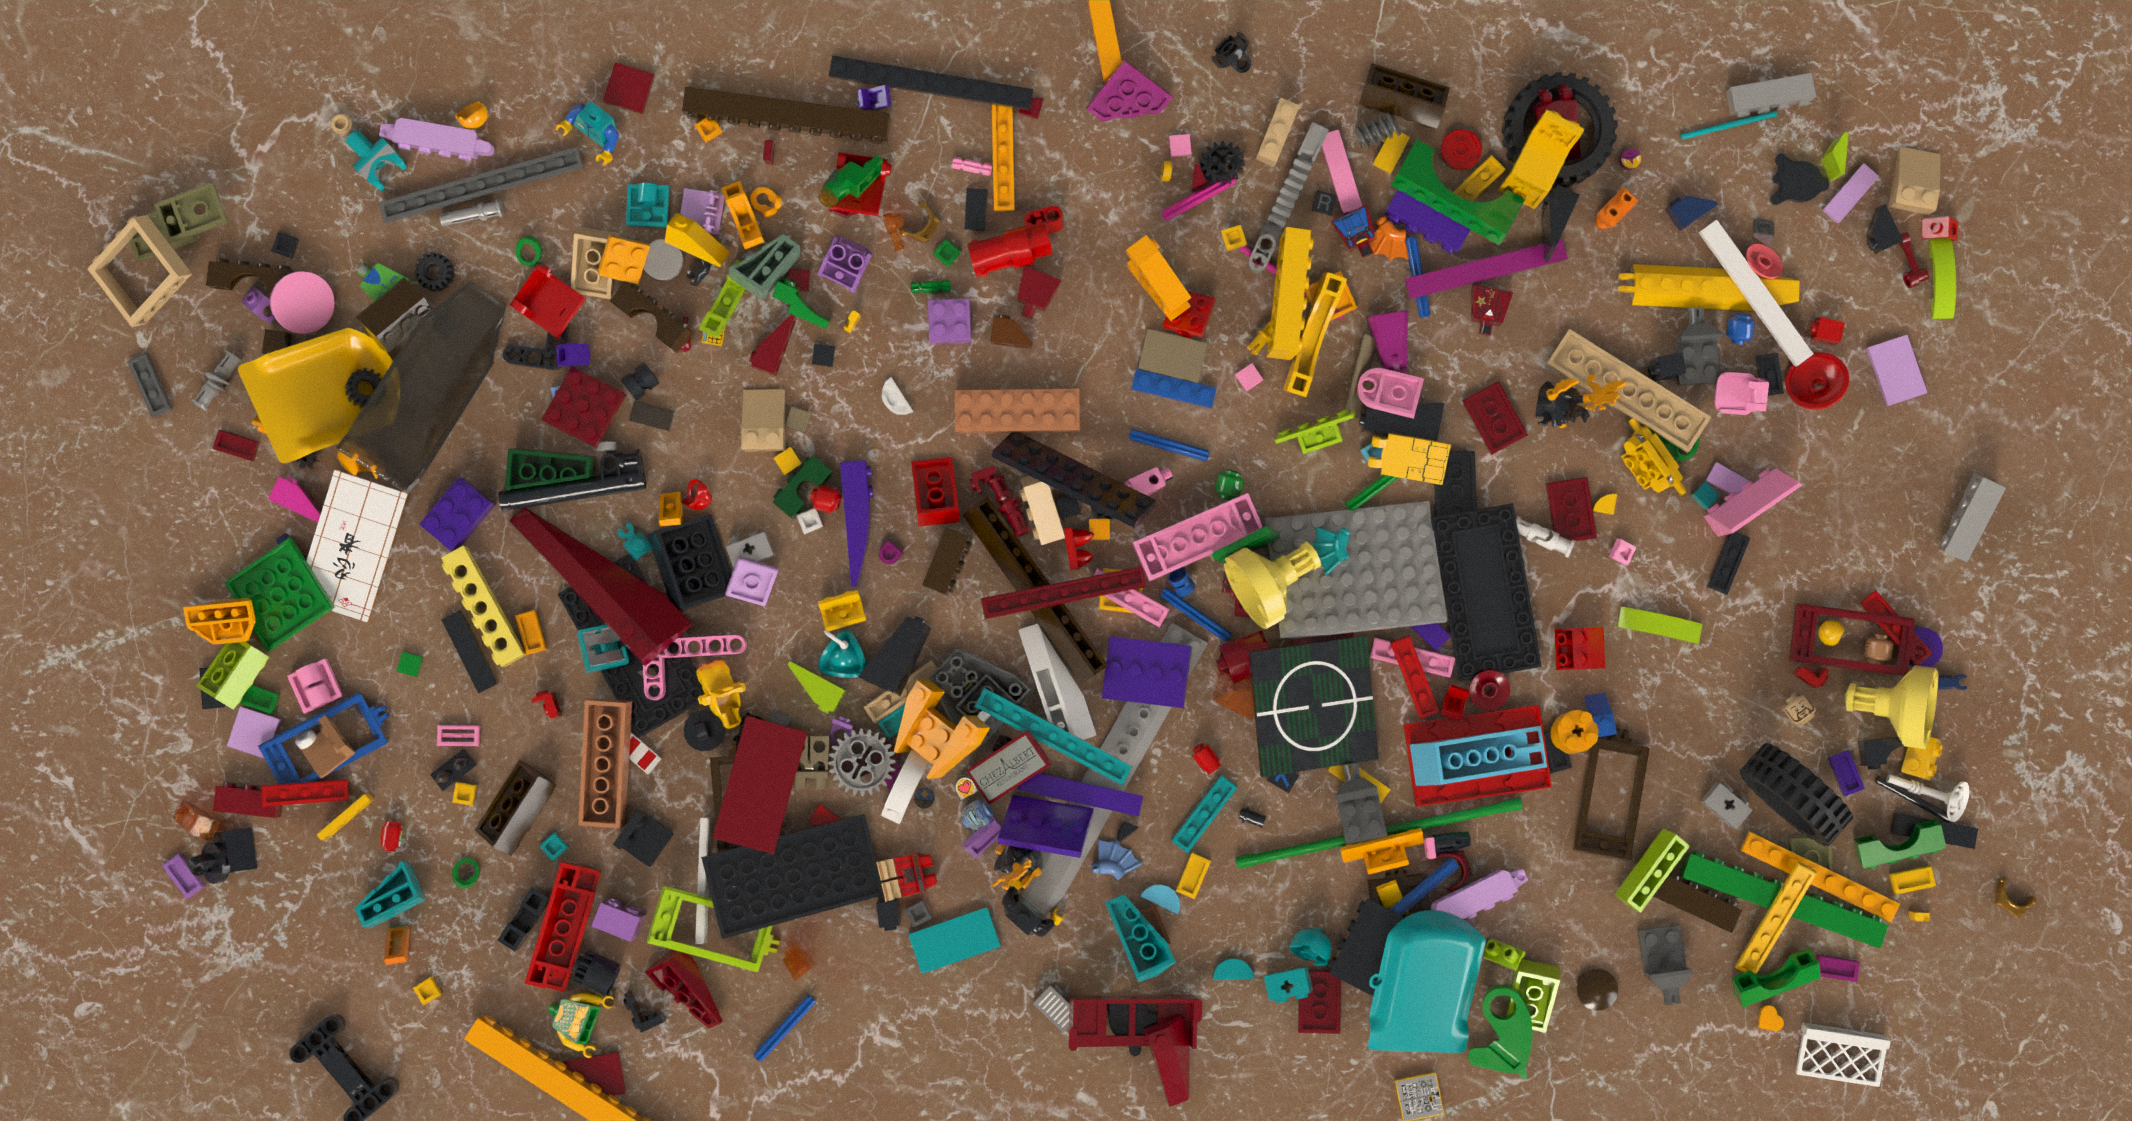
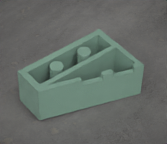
[729,234,800,301]

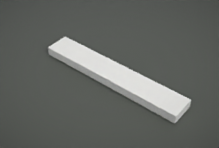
[695,817,712,944]

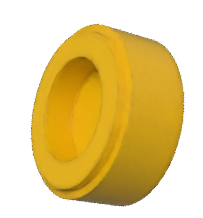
[1161,161,1172,182]

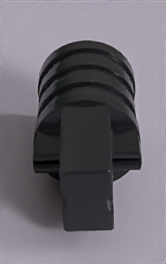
[1432,831,1471,853]

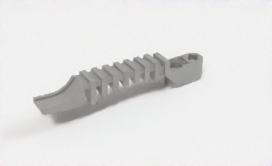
[1248,122,1329,274]

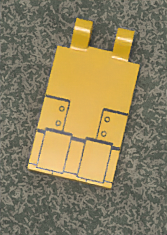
[1367,433,1451,485]

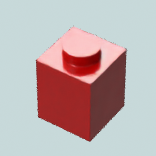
[1809,317,1845,345]

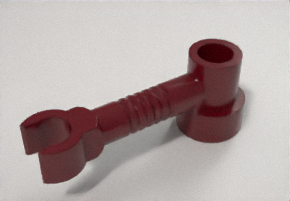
[1898,232,1929,288]

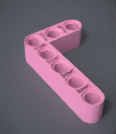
[643,635,747,700]

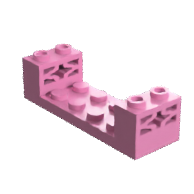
[1132,493,1263,582]

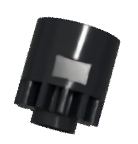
[571,950,622,998]

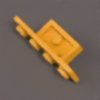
[1340,828,1424,875]

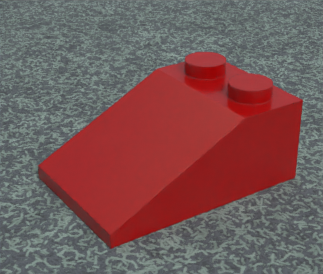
[911,457,960,527]

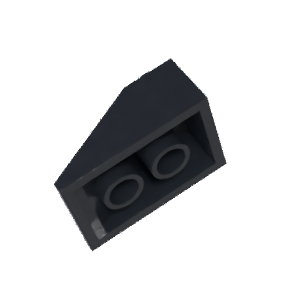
[1541,185,1580,262]

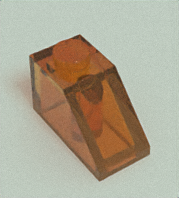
[782,945,816,981]

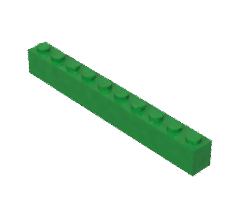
[1678,851,1889,949]

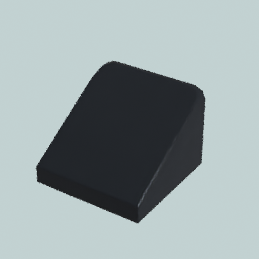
[1115,822,1139,845]

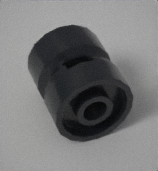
[620,362,660,400]

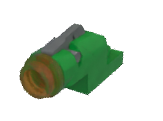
[818,156,883,208]

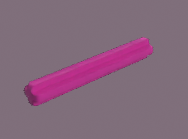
[1161,178,1236,221]

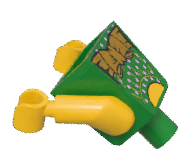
[548,992,614,1058]

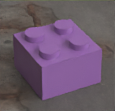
[928,299,972,345]
[592,898,646,942]

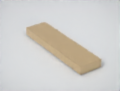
[864,660,938,724]

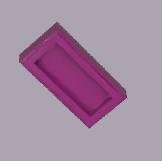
[1816,955,1860,982]

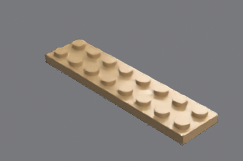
[1546,329,1711,453]

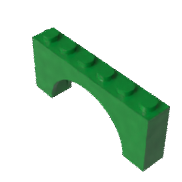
[1391,139,1525,245]

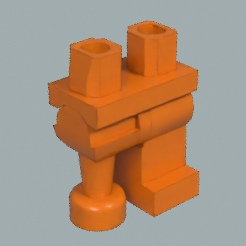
[1595,187,1638,230]

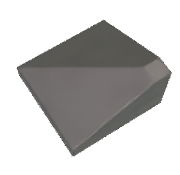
[1753,219,1774,246]

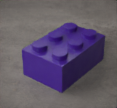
[419,476,496,551]

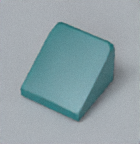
[1691,481,1720,510]

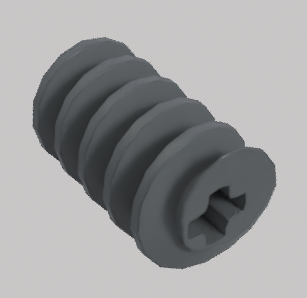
[1355,112,1401,148]

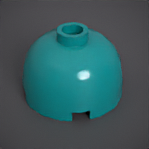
[1289,927,1332,966]

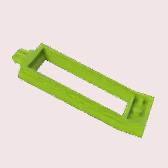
[646,885,780,972]

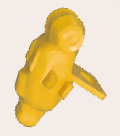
[696,660,746,729]

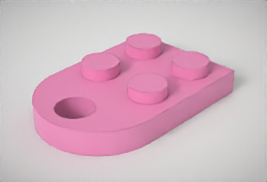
[1357,368,1424,419]

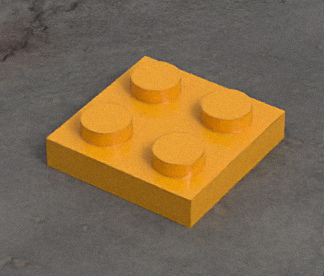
[597,234,650,284]

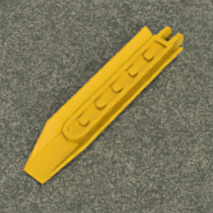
[1618,264,1800,311]

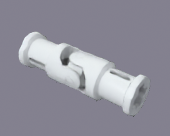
[1516,516,1576,558]

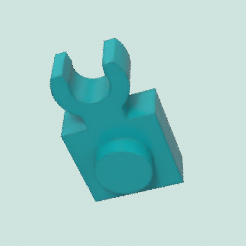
[617,522,652,561]

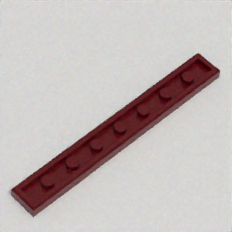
[980,566,1147,620]

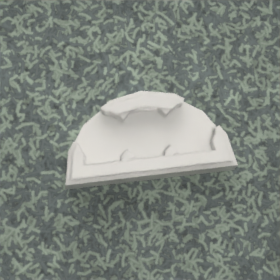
[882,377,913,415]

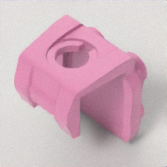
[1714,372,1769,415]

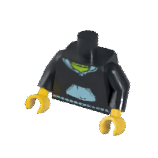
[1002,879,1065,937]

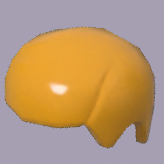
[455,101,488,129]

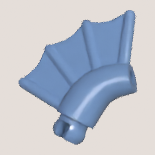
[1091,839,1142,880]

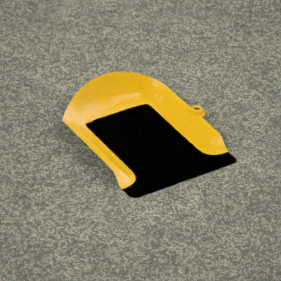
[238,328,400,463]

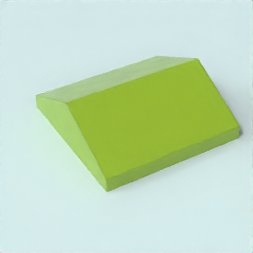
[1821,132,1849,181]

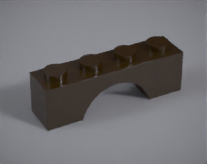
[206,258,294,293]
[610,282,692,353]

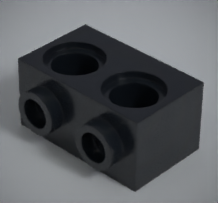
[1647,352,1686,381]

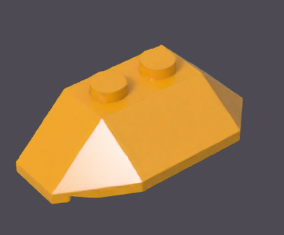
[183,597,256,645]

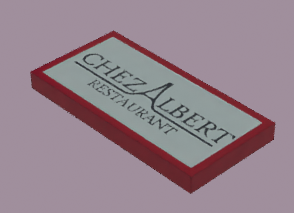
[966,729,1052,805]

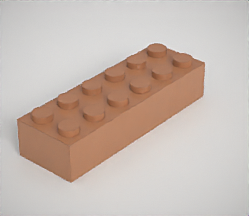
[955,389,1080,434]
[578,698,632,828]

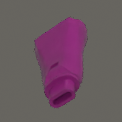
[1367,311,1408,374]

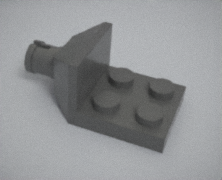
[1674,307,1723,386]
[1335,763,1387,845]
[1637,924,1693,1005]

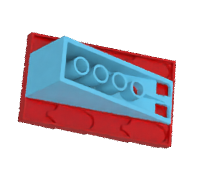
[1403,705,1552,807]

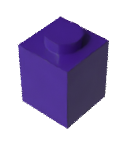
[556,343,591,367]

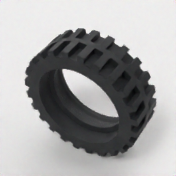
[1501,72,1618,188]
[1740,743,1853,846]

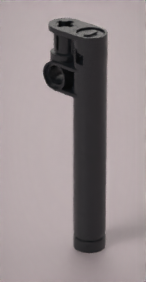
[498,449,646,511]

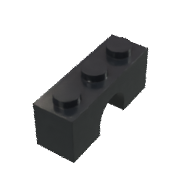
[497,885,551,952]

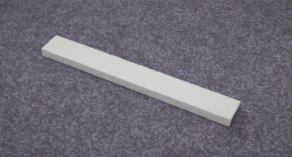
[1699,220,1813,367]

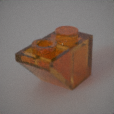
[173,800,220,841]

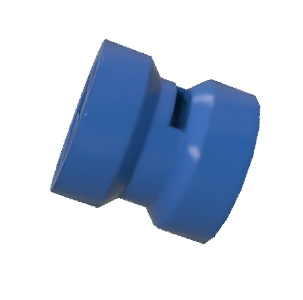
[1168,567,1195,597]

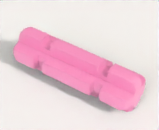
[952,157,992,176]

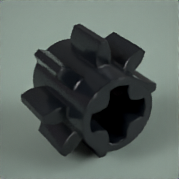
[293,451,320,469]

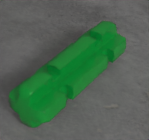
[911,280,951,294]

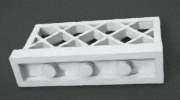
[1795,1022,1891,1087]

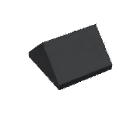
[210,827,258,873]

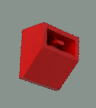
[1554,627,1606,670]

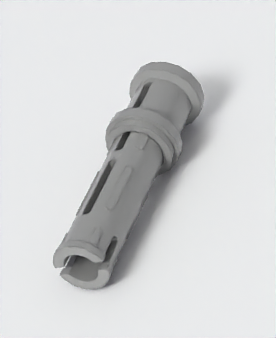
[439,199,504,227]

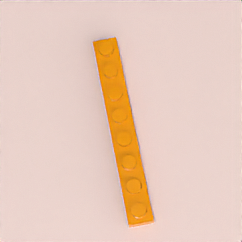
[1740,831,1900,922]

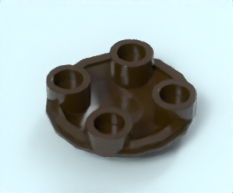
[1577,969,1618,1011]

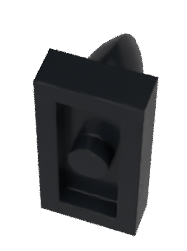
[430,749,477,791]

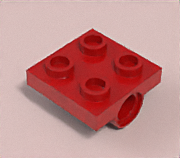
[1163,291,1216,338]

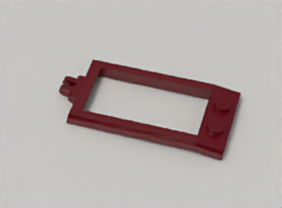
[1789,603,1925,676]

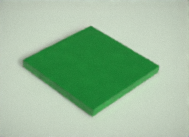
[224,538,335,652]

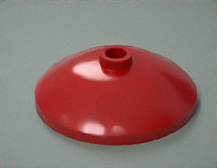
[1785,352,1850,410]

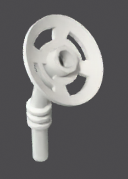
[1886,774,1969,822]

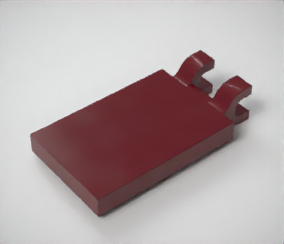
[1534,84,1581,161]

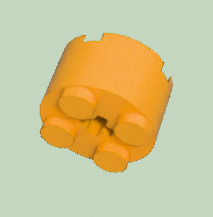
[1551,710,1598,754]

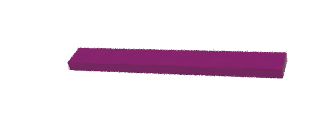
[1404,239,1568,300]

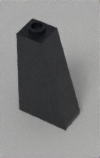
[1359,403,1444,441]
[859,616,931,696]

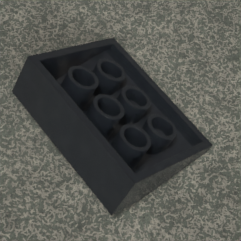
[647,514,732,612]

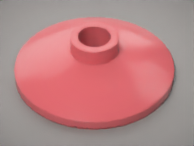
[1746,244,1783,279]

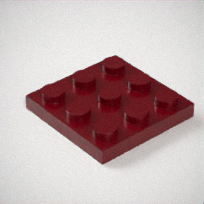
[541,366,627,449]

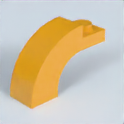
[721,181,764,250]

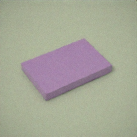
[1866,335,1927,407]

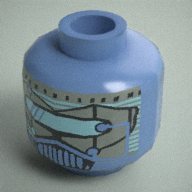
[961,800,993,831]

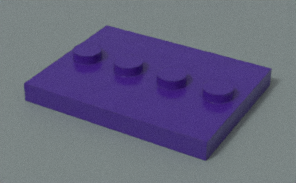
[1102,636,1192,709]
[998,795,1094,858]

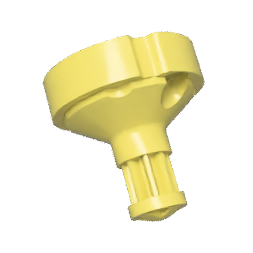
[1224,542,1321,629]
[1845,665,1938,749]

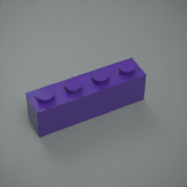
[1384,190,1470,254]

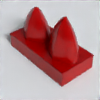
[1064,527,1094,571]

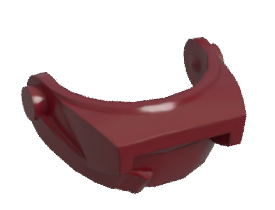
[1435,851,1473,892]

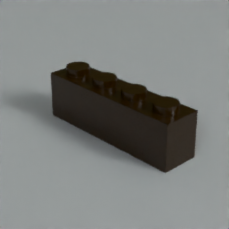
[1653,872,1742,933]

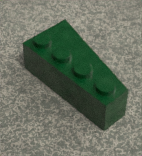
[505,448,596,490]

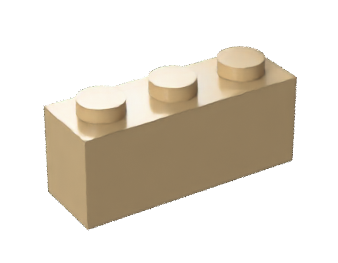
[1256,98,1300,167]

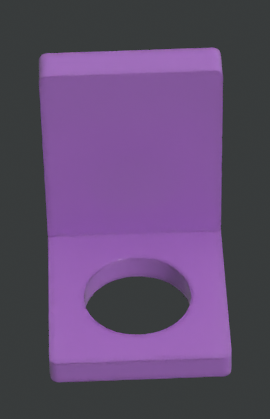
[241,286,275,324]
[829,716,855,746]

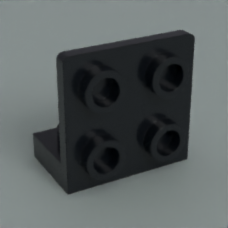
[613,809,674,867]

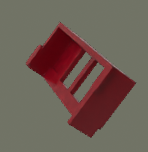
[1068,994,1202,1051]

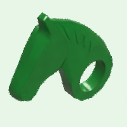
[1468,984,1533,1079]

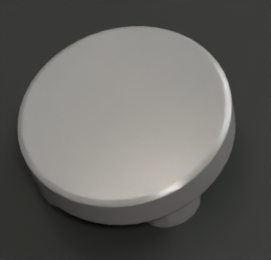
[643,239,684,281]

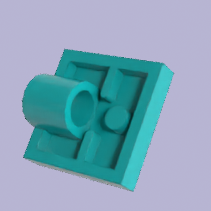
[626,183,670,228]

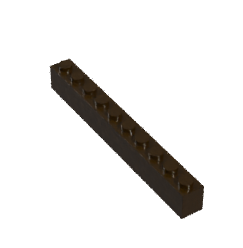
[682,87,891,144]
[963,496,1108,684]

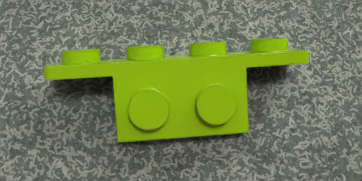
[1275,409,1355,454]

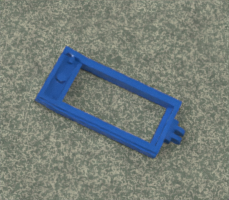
[258,692,390,784]

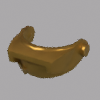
[899,201,940,243]
[1995,876,2036,918]

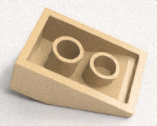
[1888,147,1940,215]
[571,227,621,299]
[741,389,786,452]

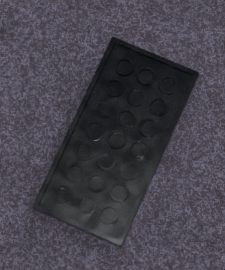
[701,814,884,939]

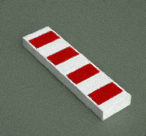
[629,732,662,774]

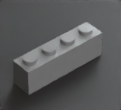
[1726,73,1816,117]

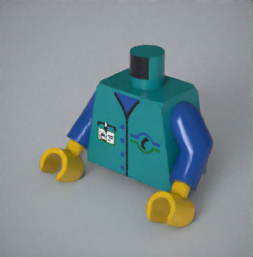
[556,101,619,166]

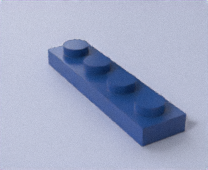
[1131,369,1217,409]

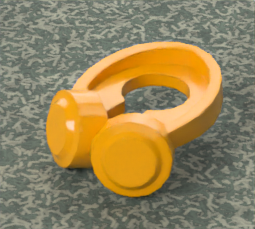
[750,187,782,217]

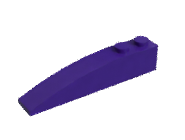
[840,460,873,587]

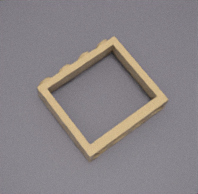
[88,215,192,327]

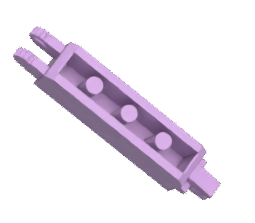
[379,118,495,161]
[1431,869,1528,920]

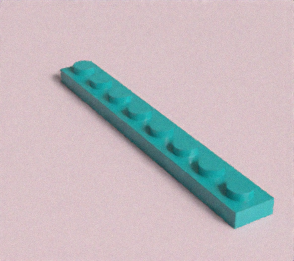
[975,688,1133,785]

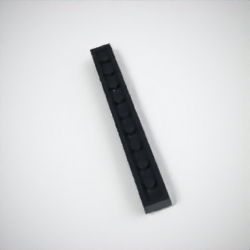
[829,56,1034,111]

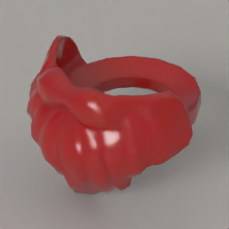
[682,479,712,510]

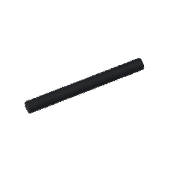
[1875,776,1951,823]

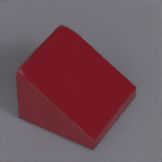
[1191,163,1206,191]

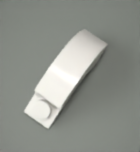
[881,749,929,824]

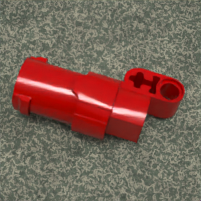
[967,206,1064,277]

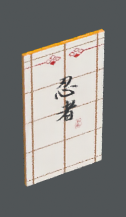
[307,470,408,622]

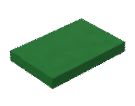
[1212,526,1281,564]

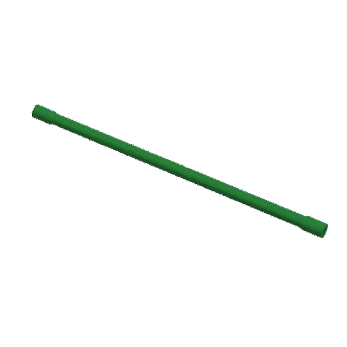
[1235,797,1523,869]

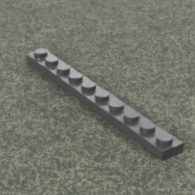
[379,147,584,223]

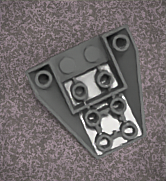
[928,649,1031,751]

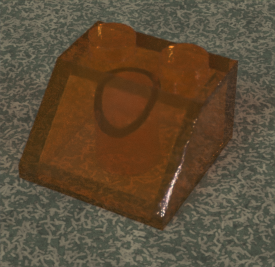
[1213,686,1254,720]

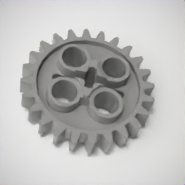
[828,728,896,796]

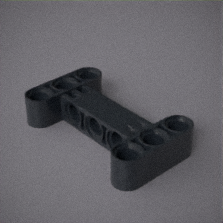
[289,1014,399,1121]

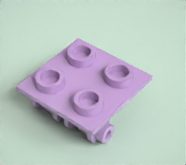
[680,188,725,235]

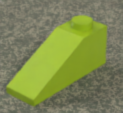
[788,661,846,714]

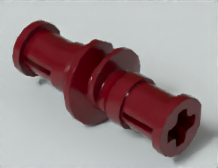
[987,475,1032,538]

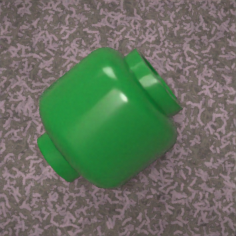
[1215,469,1244,501]

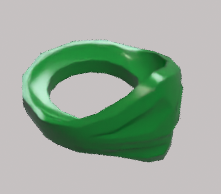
[515,235,542,267]
[452,858,480,889]

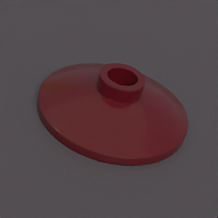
[1469,670,1510,711]

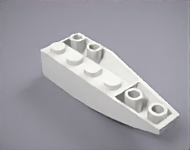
[1019,624,1096,740]

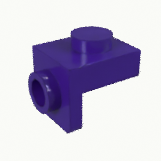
[857,85,891,111]

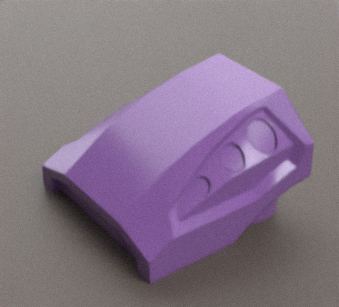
[817,235,873,293]

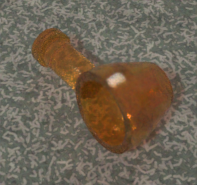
[883,213,904,252]

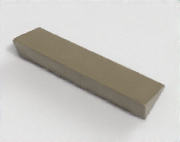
[1344,334,1376,419]

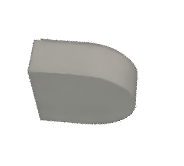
[595,442,618,453]

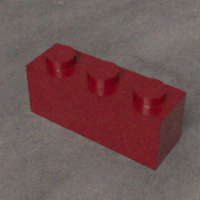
[213,782,282,818]

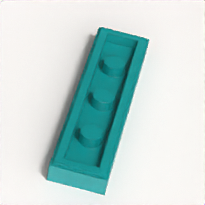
[1171,775,1238,853]

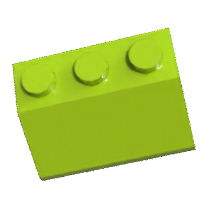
[196,642,269,710]

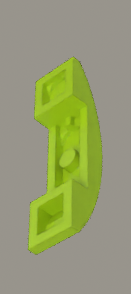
[1929,238,1956,319]
[699,259,746,338]
[1617,607,1703,644]

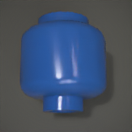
[1726,313,1755,345]

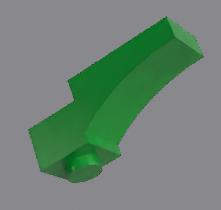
[772,278,832,329]

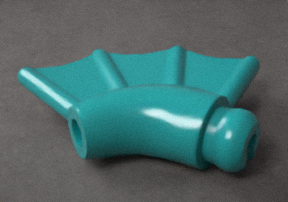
[1312,527,1350,575]

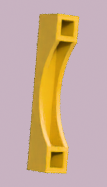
[1282,272,1347,397]

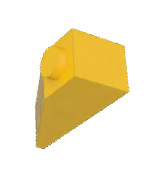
[665,213,730,267]

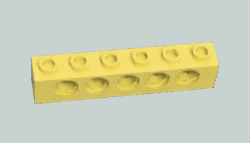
[441,546,526,667]

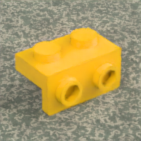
[818,590,866,631]
[1901,737,1942,781]

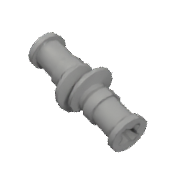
[190,351,242,412]

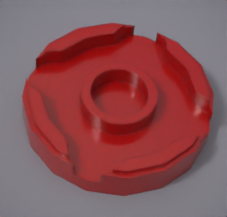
[1440,129,1482,170]

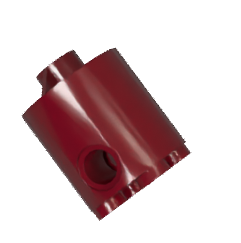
[1215,630,1271,684]

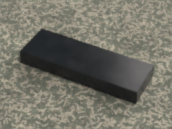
[1707,531,1751,595]

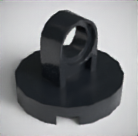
[1211,32,1252,73]
[683,710,726,751]
[187,842,230,884]

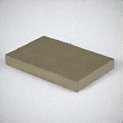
[1138,329,1208,383]

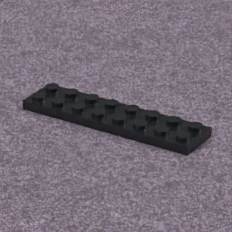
[991,432,1156,528]

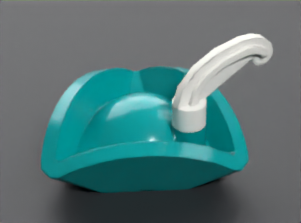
[818,630,867,678]

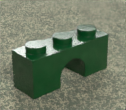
[773,455,833,519]

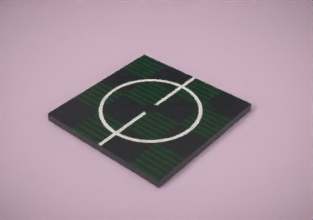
[1248,635,1379,777]

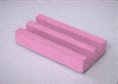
[437,725,481,746]

